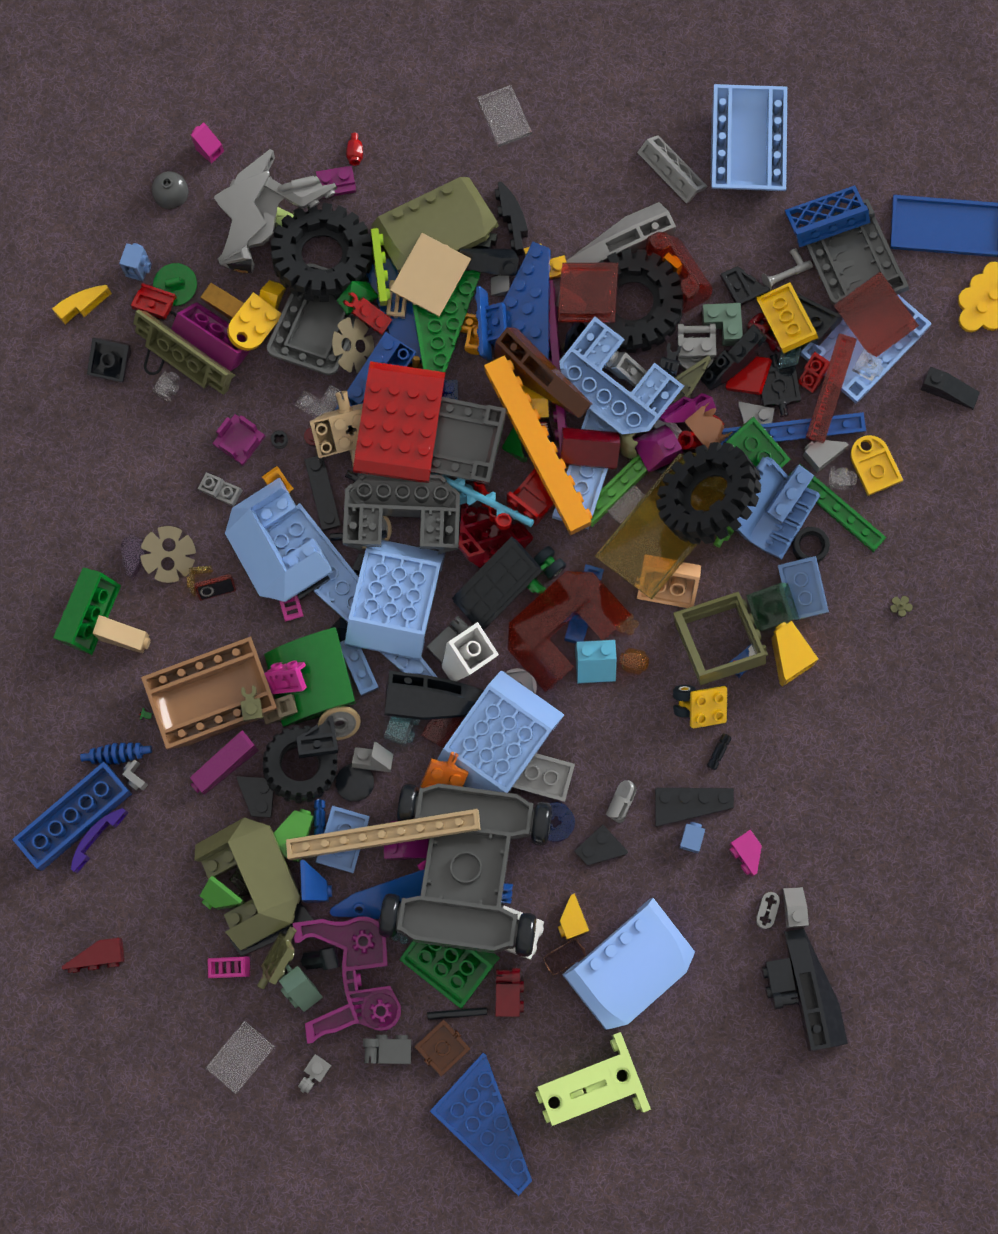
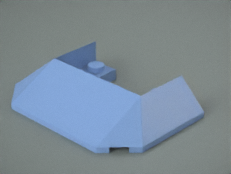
[559,316,684,435]
[225,477,333,602]

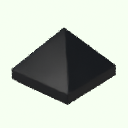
[329,617,348,642]

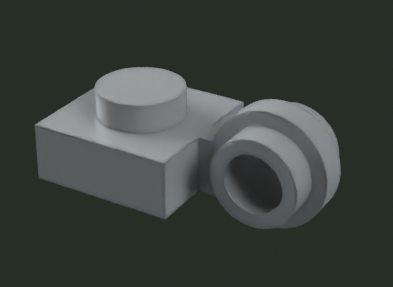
[298,1054,332,1093]

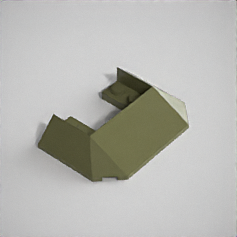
[194,817,301,951]

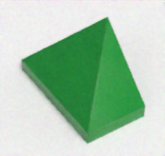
[337,281,378,315]
[502,427,527,463]

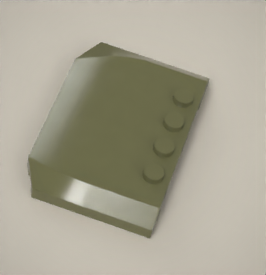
[371,177,498,273]

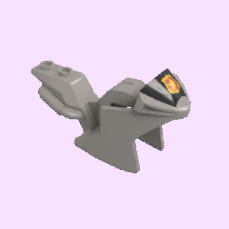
[214,171,337,273]

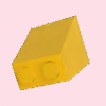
[771,621,818,687]

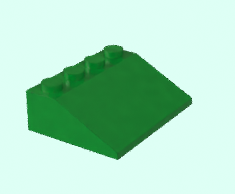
[399,941,500,1009]

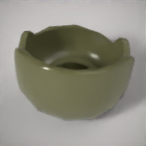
[619,433,638,459]

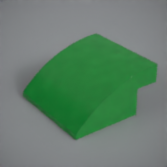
[264,627,356,727]

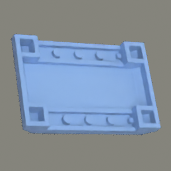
[800,294,932,403]

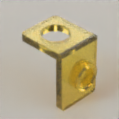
[186,566,213,597]

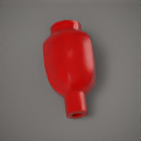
[346,133,363,166]

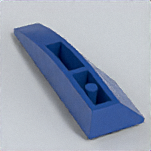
[334,332,417,429]

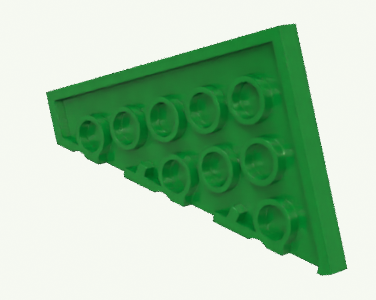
[412,270,480,372]

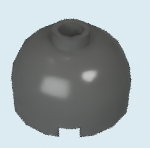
[151,171,189,209]

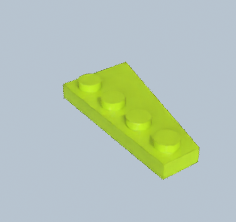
[371,228,391,306]

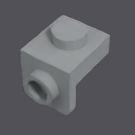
[122,759,148,791]

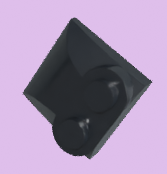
[87,337,131,382]

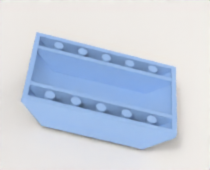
[710,84,787,191]

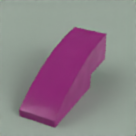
[658,393,717,423]

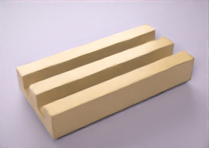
[386,280,407,319]

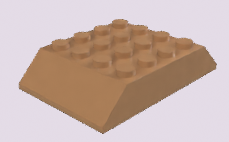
[141,637,277,750]

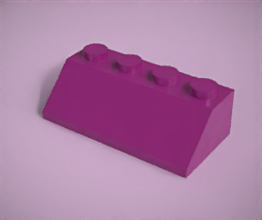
[171,302,250,371]

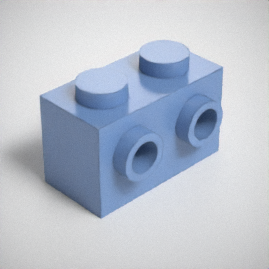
[119,243,151,281]

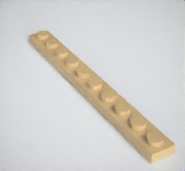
[286,809,481,860]

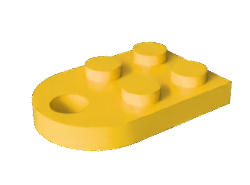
[227,292,282,351]
[850,435,903,496]

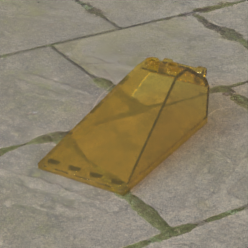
[595,453,727,599]

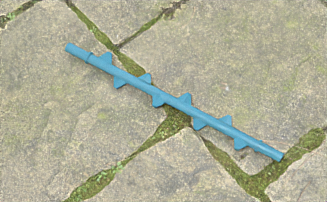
[430,473,534,527]

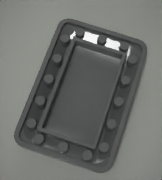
[267,263,371,375]

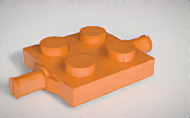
[419,752,468,789]

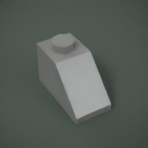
[803,440,848,473]
[783,887,809,928]

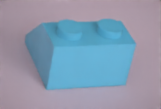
[575,640,617,684]

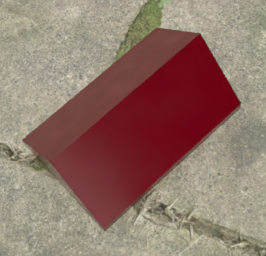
[560,427,620,469]

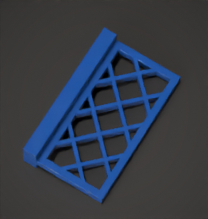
[785,185,870,247]

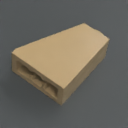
[93,615,150,653]

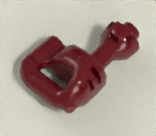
[747,313,782,352]

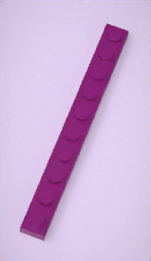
[549,280,567,459]

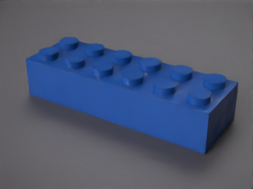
[12,761,132,871]

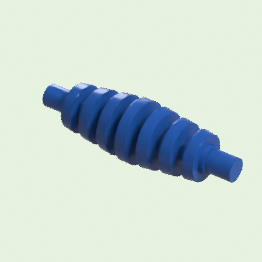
[80,743,152,764]

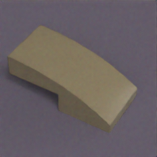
[264,694,298,725]

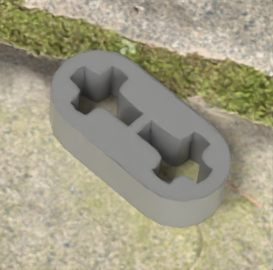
[756,892,780,929]

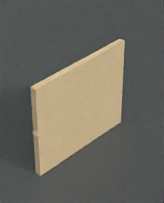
[390,233,471,317]

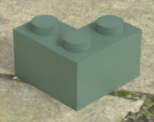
[701,303,743,346]

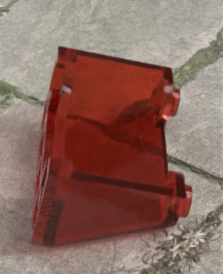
[645,232,712,313]

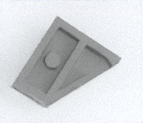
[738,402,775,424]

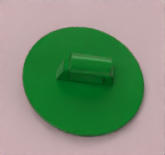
[153,263,197,306]

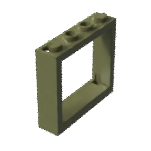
[673,592,768,685]

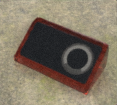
[194,574,236,601]

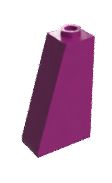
[190,730,259,795]

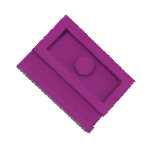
[316,165,356,198]

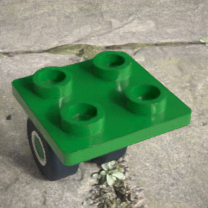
[527,546,566,594]

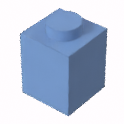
[679,822,705,853]

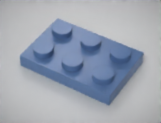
[778,556,829,621]
[315,806,370,874]

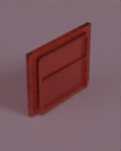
[558,263,618,323]
[834,272,919,360]

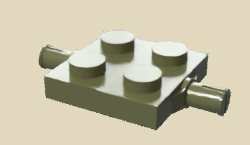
[257,927,297,989]

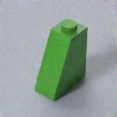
[274,809,314,863]

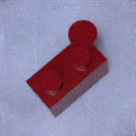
[496,968,524,1017]

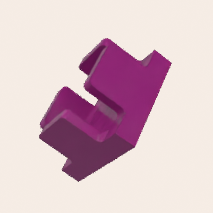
[212,414,266,466]

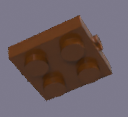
[415,1019,471,1077]

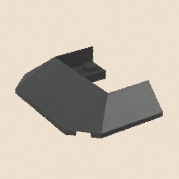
[343,474,460,554]

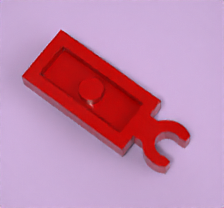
[343,292,393,335]

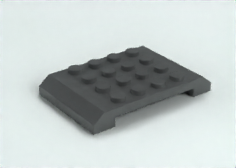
[431,397,507,484]

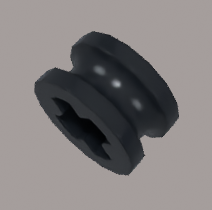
[271,430,288,449]

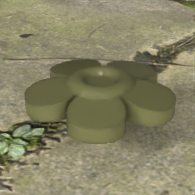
[890,596,913,617]

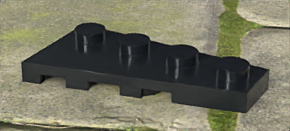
[655,788,734,827]

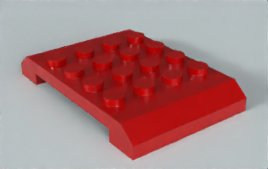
[353,361,446,483]

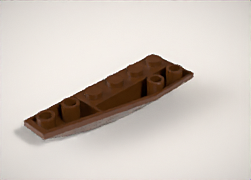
[493,327,592,418]

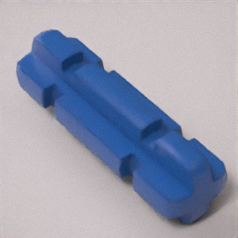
[314,799,325,835]

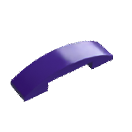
[71,808,128,873]

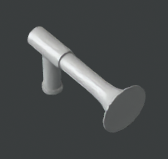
[762,248,813,292]

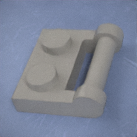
[677,323,716,358]

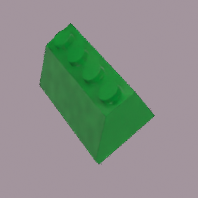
[53,567,121,655]

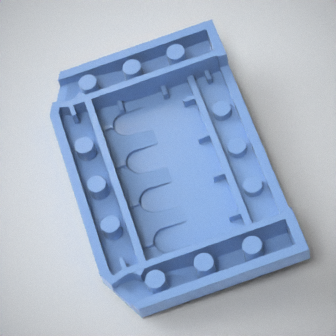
[562,898,695,1030]

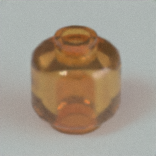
[619,648,649,675]

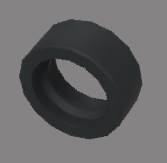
[792,527,830,563]

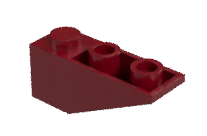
[62,938,124,973]

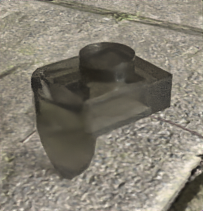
[229,868,250,897]

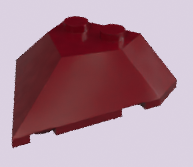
[458,503,533,568]

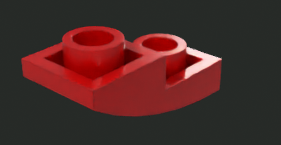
[798,352,830,393]

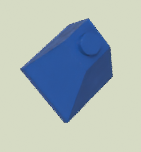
[300,860,332,903]

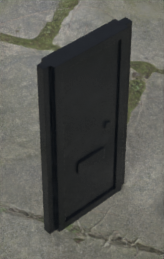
[452,536,543,631]

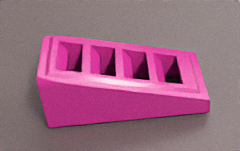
[279,595,304,622]
[208,957,250,978]

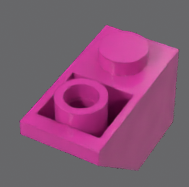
[191,122,224,164]
[729,830,762,877]

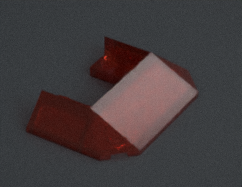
[508,571,631,692]

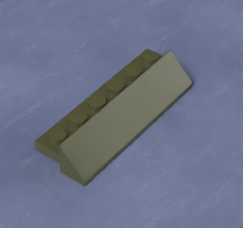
[133,310,236,395]

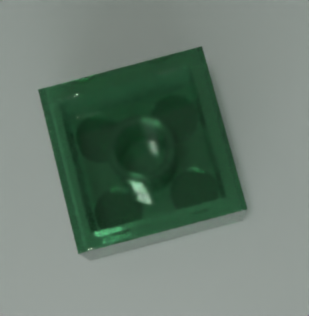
[746,583,800,632]

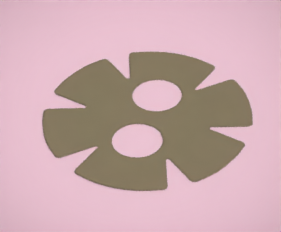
[332,318,374,373]
[140,526,196,583]

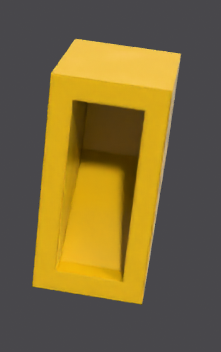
[557,893,589,940]

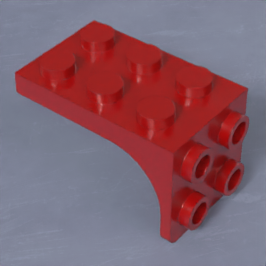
[507,468,554,526]

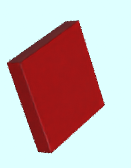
[725,356,772,395]

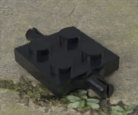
[761,354,801,417]

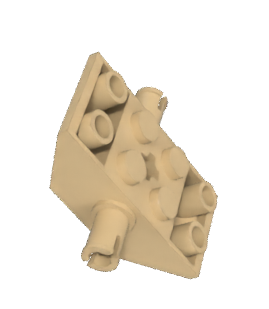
[309,391,363,466]

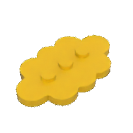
[958,262,998,332]

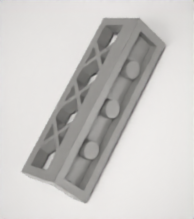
[637,135,707,204]

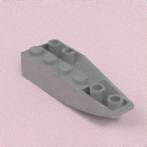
[566,202,676,278]

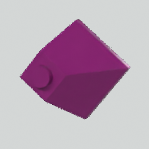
[633,424,683,473]
[384,821,429,860]

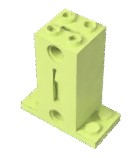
[535,1032,651,1126]

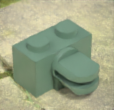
[279,964,323,1012]

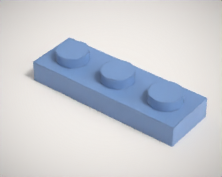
[766,465,814,523]
[340,640,379,696]

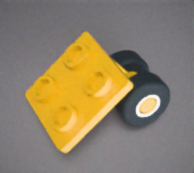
[673,685,727,728]

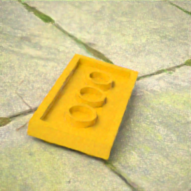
[756,282,818,354]

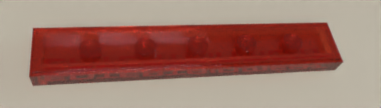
[806,333,857,444]

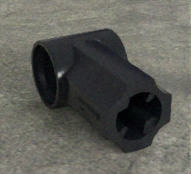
[301,946,340,970]

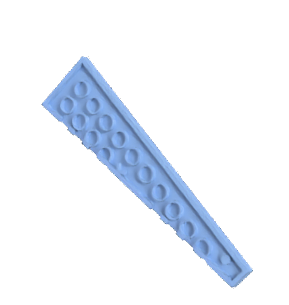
[266,503,437,677]

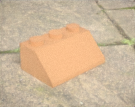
[637,555,701,608]

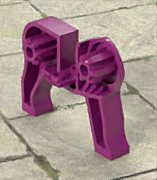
[293,917,401,1044]

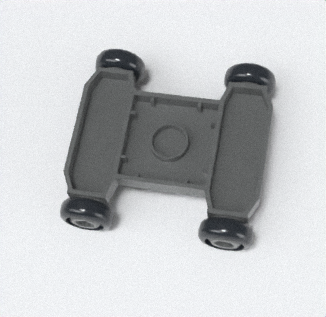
[379,783,552,957]

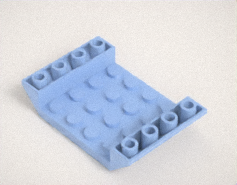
[345,540,445,660]
[437,670,564,793]

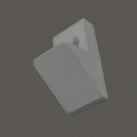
[352,742,393,772]

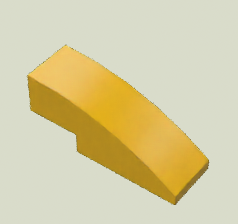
[52,285,112,325]

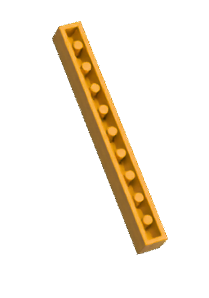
[484,355,593,535]

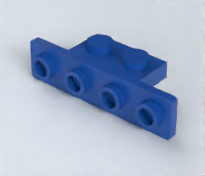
[475,286,507,361]

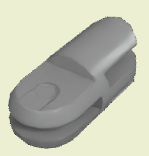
[606,780,637,823]

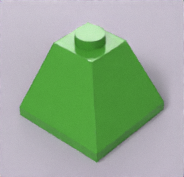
[200,876,246,910]

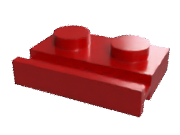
[131,283,177,320]

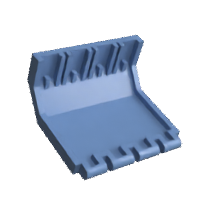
[736,456,820,560]

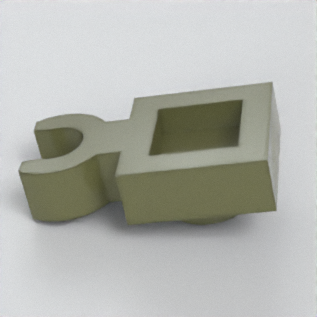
[241,686,263,722]

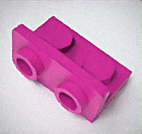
[264,661,307,694]

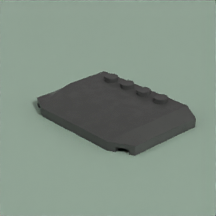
[806,199,909,315]

